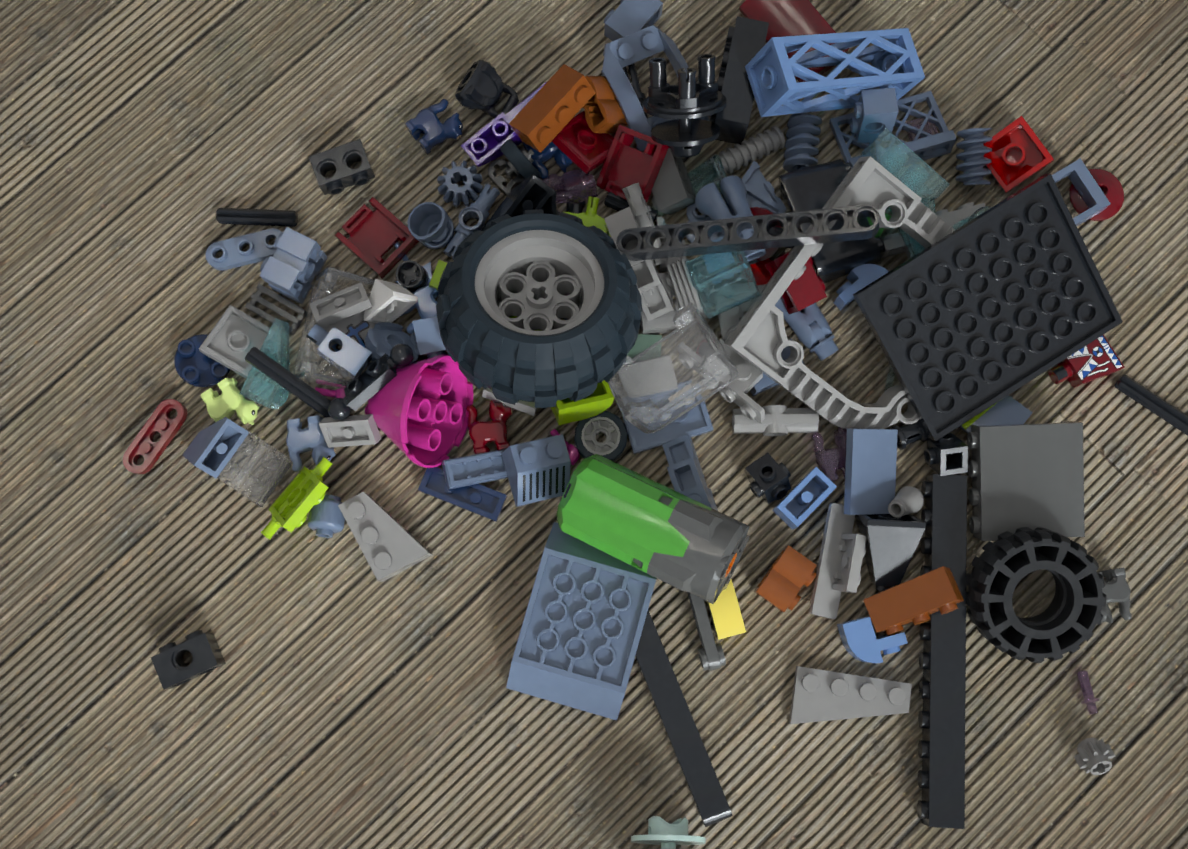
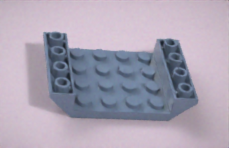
[506,522,657,720]

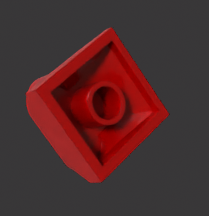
[984,116,1054,193]

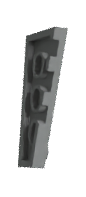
[789,666,912,724]

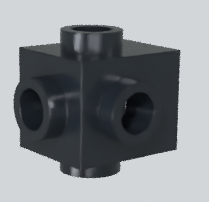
[924,433,968,476]
[745,453,791,504]

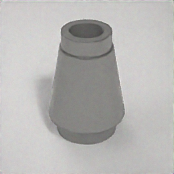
[888,486,924,518]

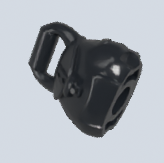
[455,60,519,119]

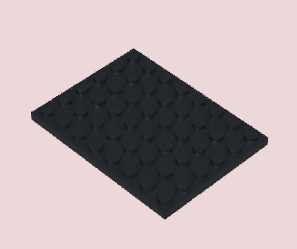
[853,174,1123,441]

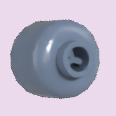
[307,495,345,538]

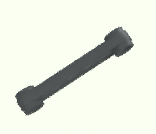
[687,592,726,671]

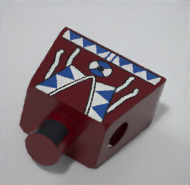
[1048,335,1124,388]

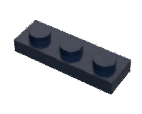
[418,467,507,522]

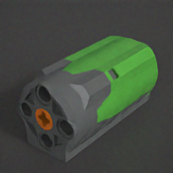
[557,454,750,604]

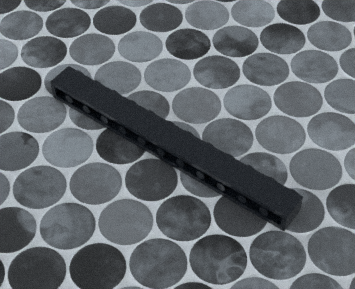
[917,474,967,829]

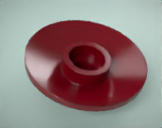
[1069,169,1124,221]

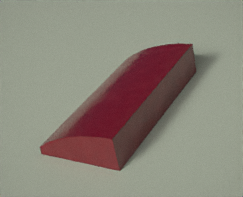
[739,0,849,82]

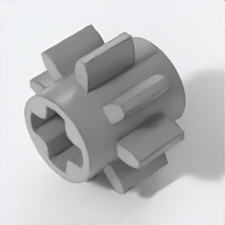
[1074,738,1115,775]

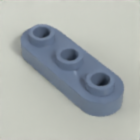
[206,228,283,271]

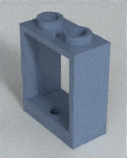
[1052,158,1111,226]

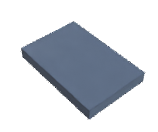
[618,377,714,454]
[844,428,898,515]

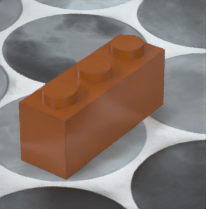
[509,64,596,153]
[863,566,964,636]

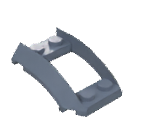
[601,25,709,151]

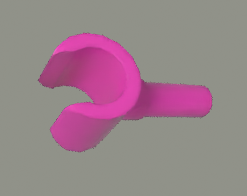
[315,387,345,398]
[550,429,580,465]

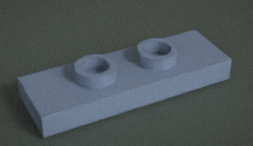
[442,449,508,490]

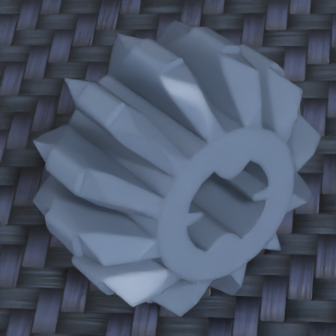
[437,160,483,208]

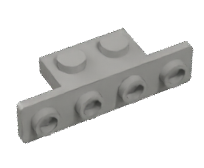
[678,339,765,424]
[809,503,866,619]

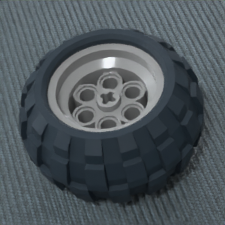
[436,210,642,408]

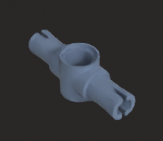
[443,184,500,260]

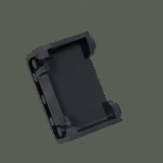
[779,159,885,284]

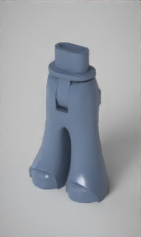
[695,175,766,262]
[775,298,839,361]

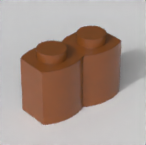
[582,75,628,133]
[754,545,817,612]

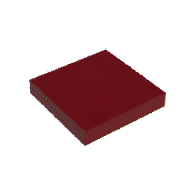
[551,111,614,174]

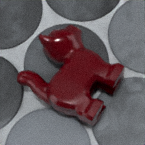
[466,400,512,454]

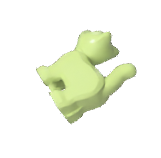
[201,378,260,425]

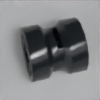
[396,260,429,291]

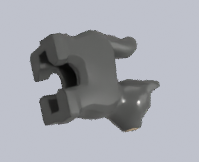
[1098,568,1132,624]

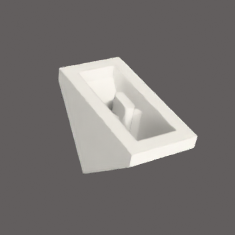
[363,279,418,323]

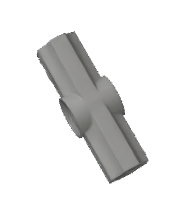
[732,405,819,436]

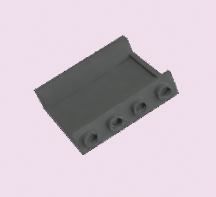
[967,421,1085,541]

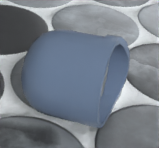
[407,202,455,249]

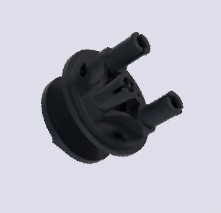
[643,54,727,157]

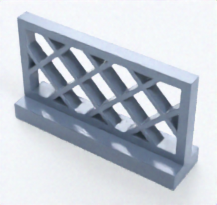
[829,91,956,171]

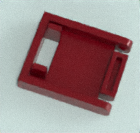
[596,124,669,203]
[335,197,419,279]

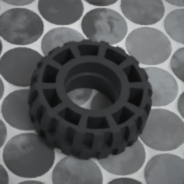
[966,527,1106,663]

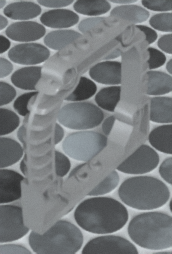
[724,156,955,430]

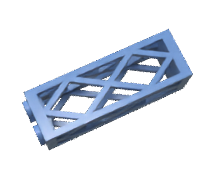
[745,28,925,117]

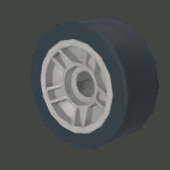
[574,411,627,462]

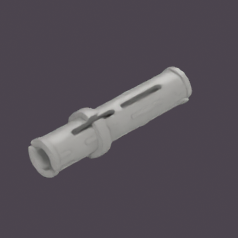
[622,182,668,266]

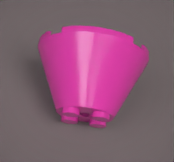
[365,354,473,468]

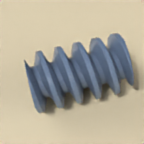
[783,113,822,172]
[955,128,992,185]

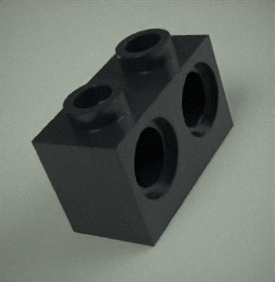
[309,139,375,195]

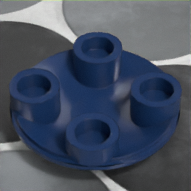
[174,334,230,387]

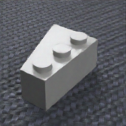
[338,492,433,582]

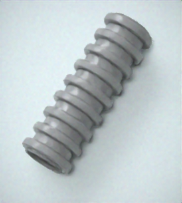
[711,126,785,178]

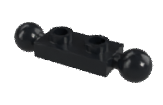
[328,343,414,421]

